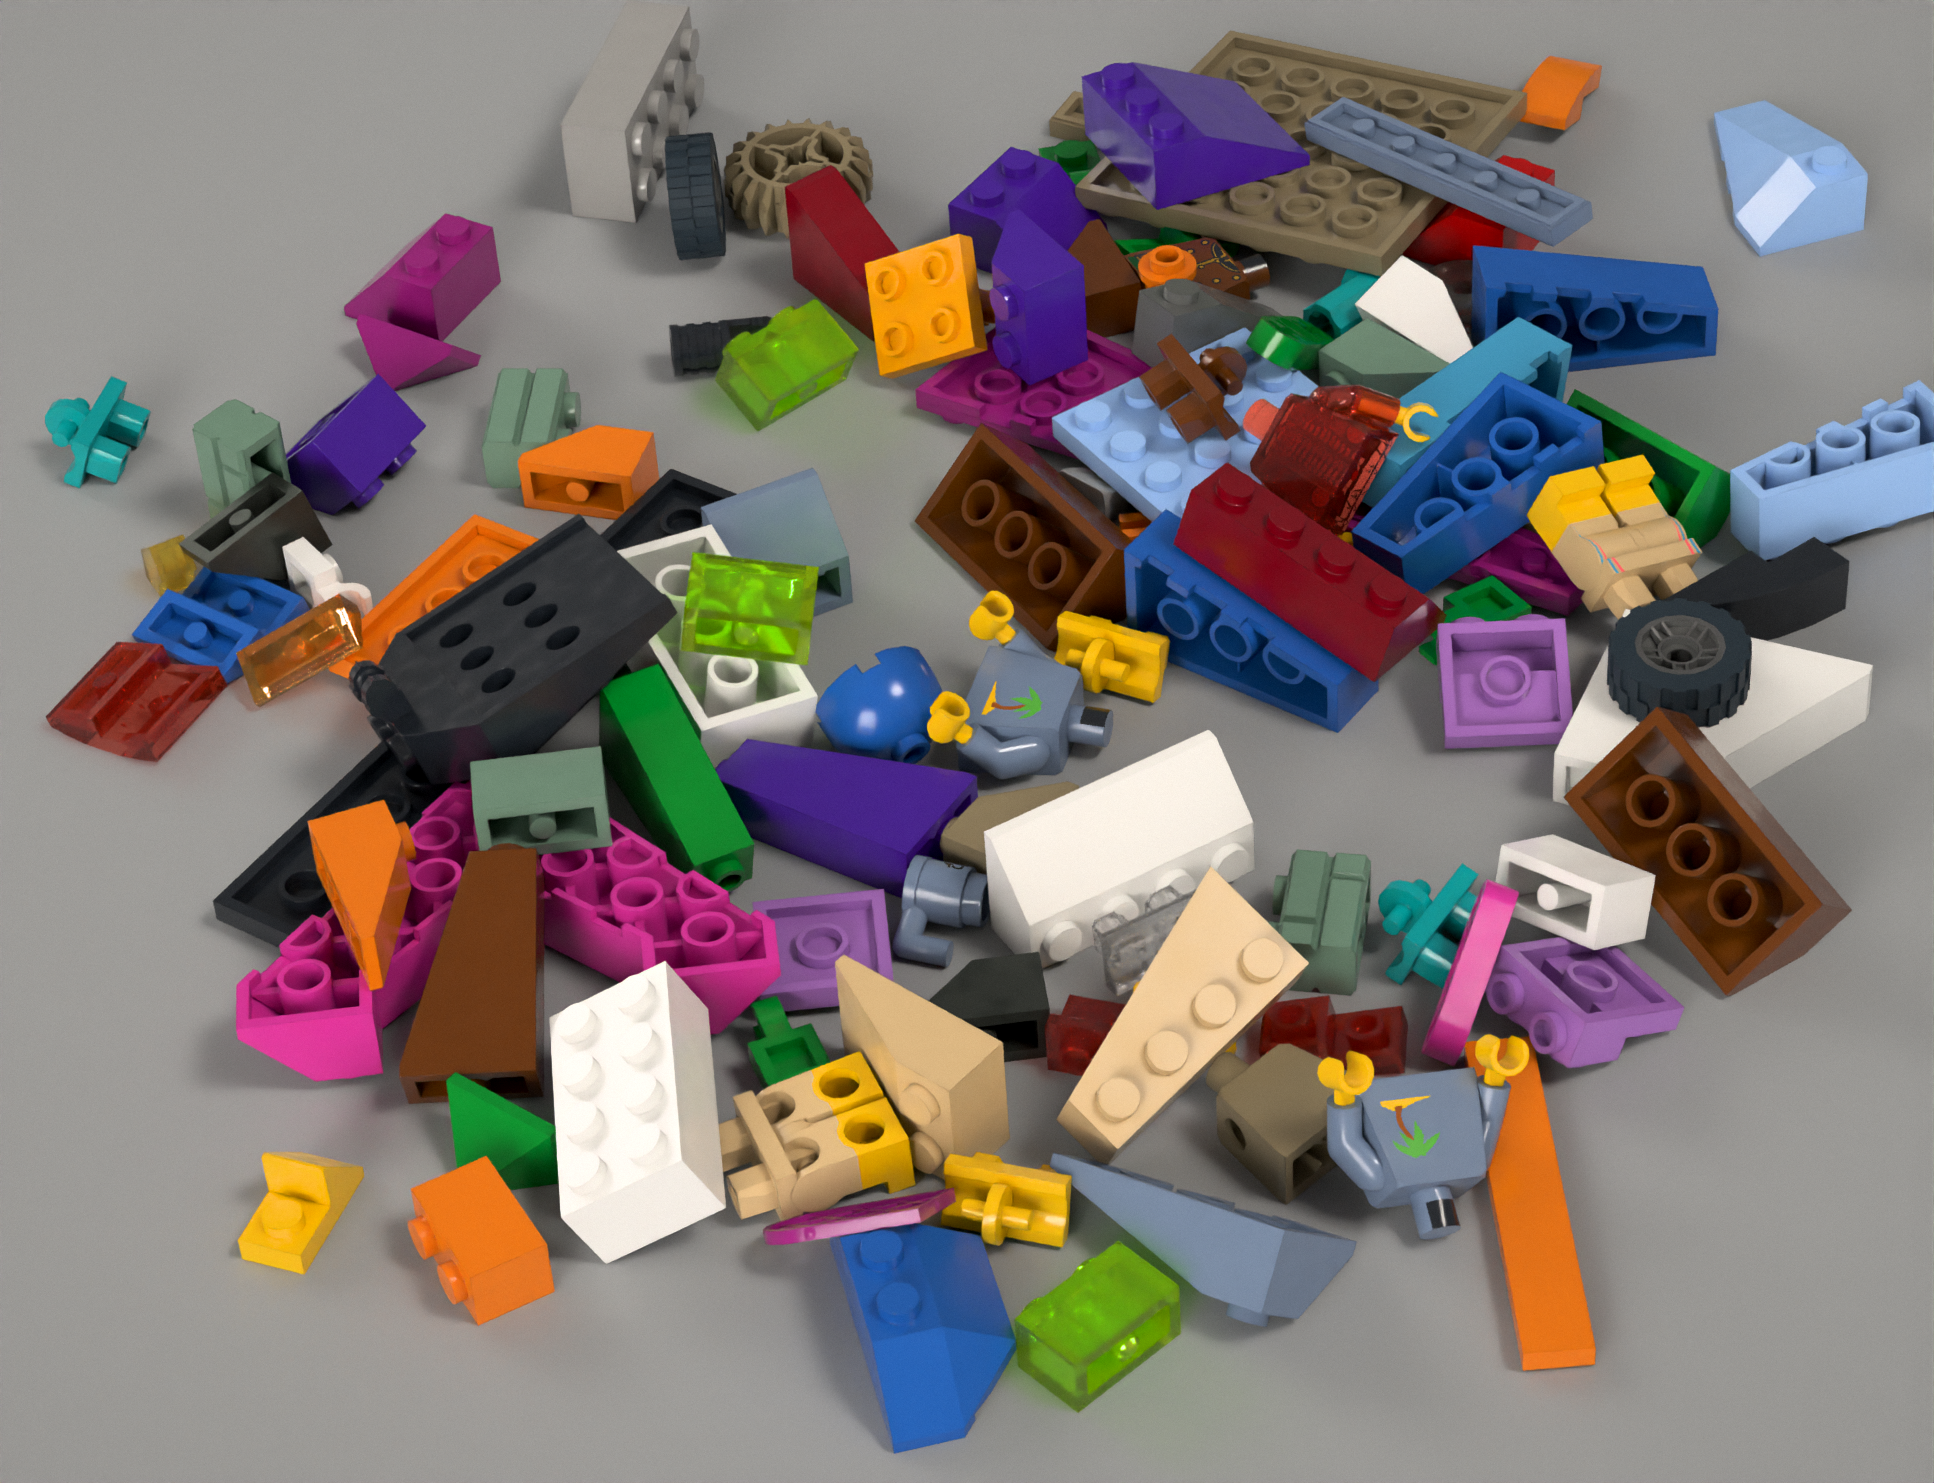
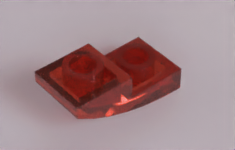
[1259,995,1408,1076]

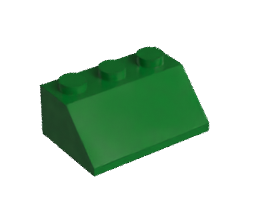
[1567,389,1730,548]

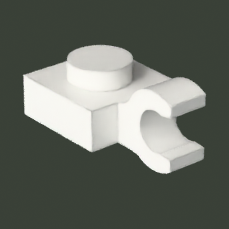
[282,537,373,631]

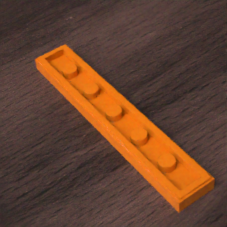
[1464,1036,1596,1371]

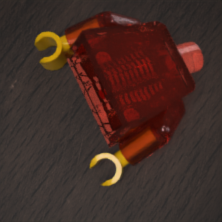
[1243,384,1439,546]

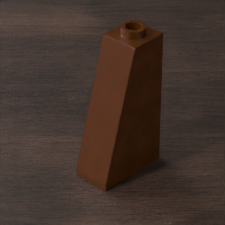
[399,843,545,1104]

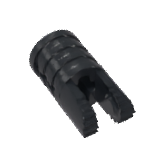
[669,316,778,377]

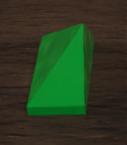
[446,1072,559,1190]

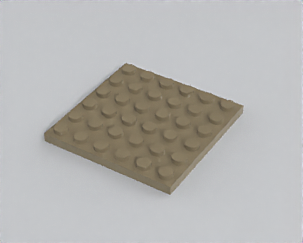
[1075,30,1527,277]

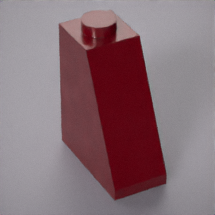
[784,165,900,342]

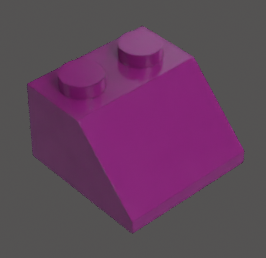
[344,213,501,342]

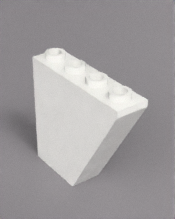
[1553,609,1873,805]

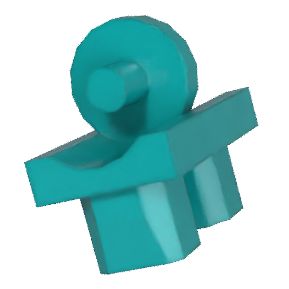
[45,376,151,488]
[1378,863,1479,989]

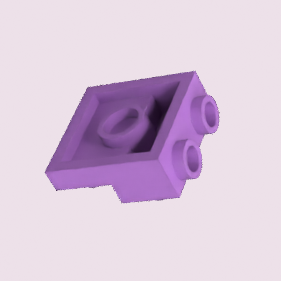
[1436,614,1573,749]
[1485,937,1685,1068]

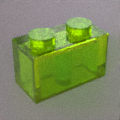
[715,298,859,432]
[681,552,819,665]
[1014,1241,1181,1413]

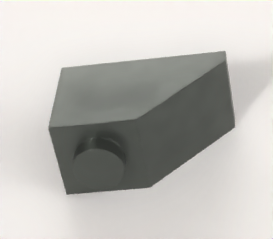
[179,472,333,581]
[929,952,1053,1062]

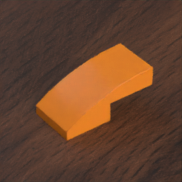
[1520,56,1602,130]

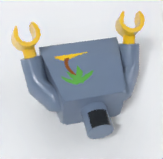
[927,591,1113,779]
[1317,1034,1529,1240]

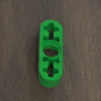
[1246,316,1335,370]

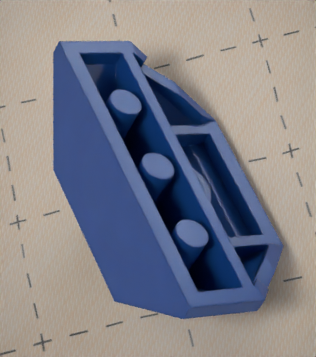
[830,1223,1017,1454]

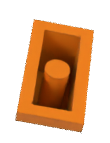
[518,425,659,520]

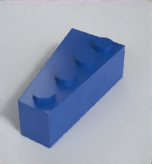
[1471,245,1719,372]
[1351,372,1605,594]
[1124,509,1379,733]

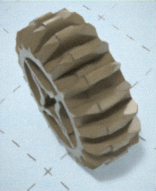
[723,118,873,239]

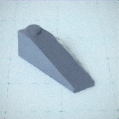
[1050,1153,1357,1327]

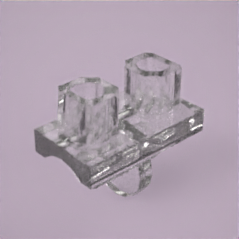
[1092,885,1196,996]

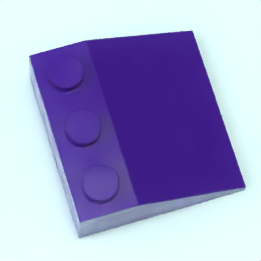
[1081,62,1310,210]

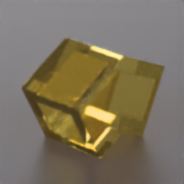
[140,534,197,597]

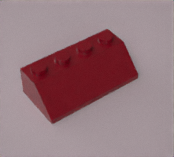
[1173,462,1447,682]

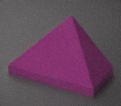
[356,313,481,391]

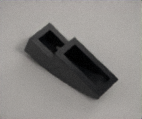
[1663,537,1850,641]

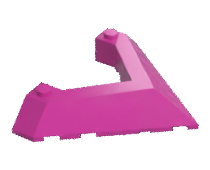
[236,779,781,1082]

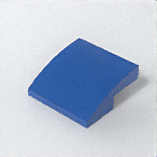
[132,567,311,683]

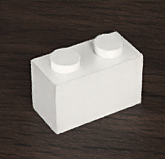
[1495,834,1656,950]

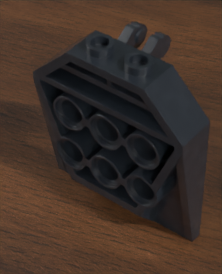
[349,514,677,785]

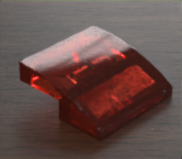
[45,642,227,762]

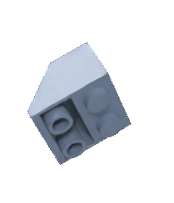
[701,467,853,630]

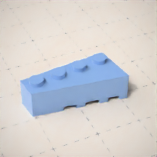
[1730,380,1934,560]

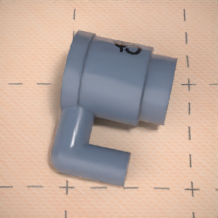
[892,855,990,967]

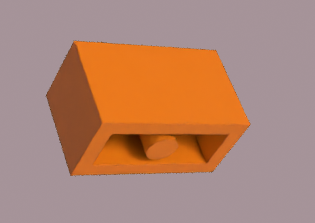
[408,1156,555,1326]

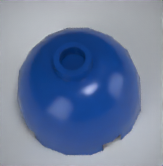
[815,646,943,764]

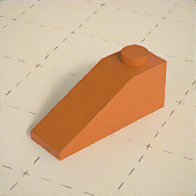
[307,800,416,991]

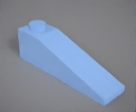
[1714,100,1868,257]

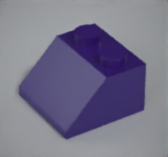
[948,147,1108,274]
[989,209,1088,386]
[286,374,426,515]

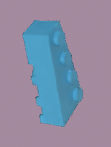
[1346,317,1572,508]

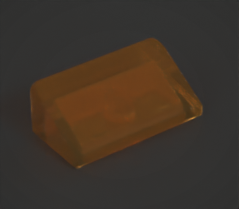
[236,594,363,707]

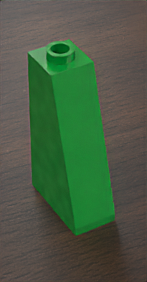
[599,664,754,892]

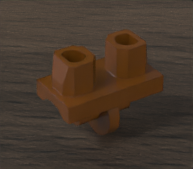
[1139,333,1247,444]

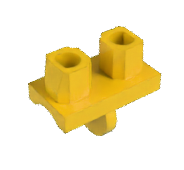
[1054,611,1170,703]
[941,1152,1072,1247]

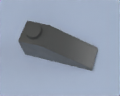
[1132,279,1283,368]

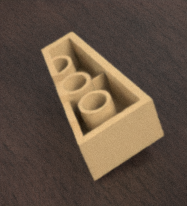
[1056,866,1309,1165]

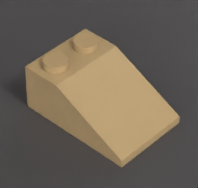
[835,954,1010,1180]

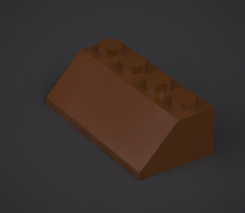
[915,423,1132,652]
[1564,707,1852,996]

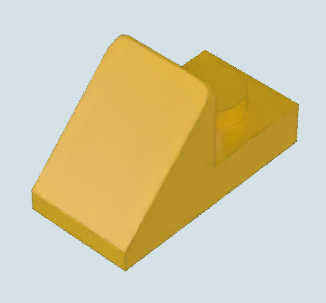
[238,1152,364,1275]

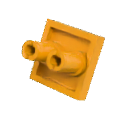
[865,234,995,379]

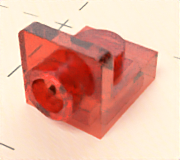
[1045,994,1126,1076]

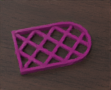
[763,1188,956,1245]

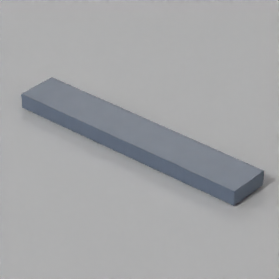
[1304,97,1593,247]

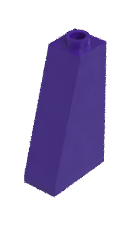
[715,739,978,899]

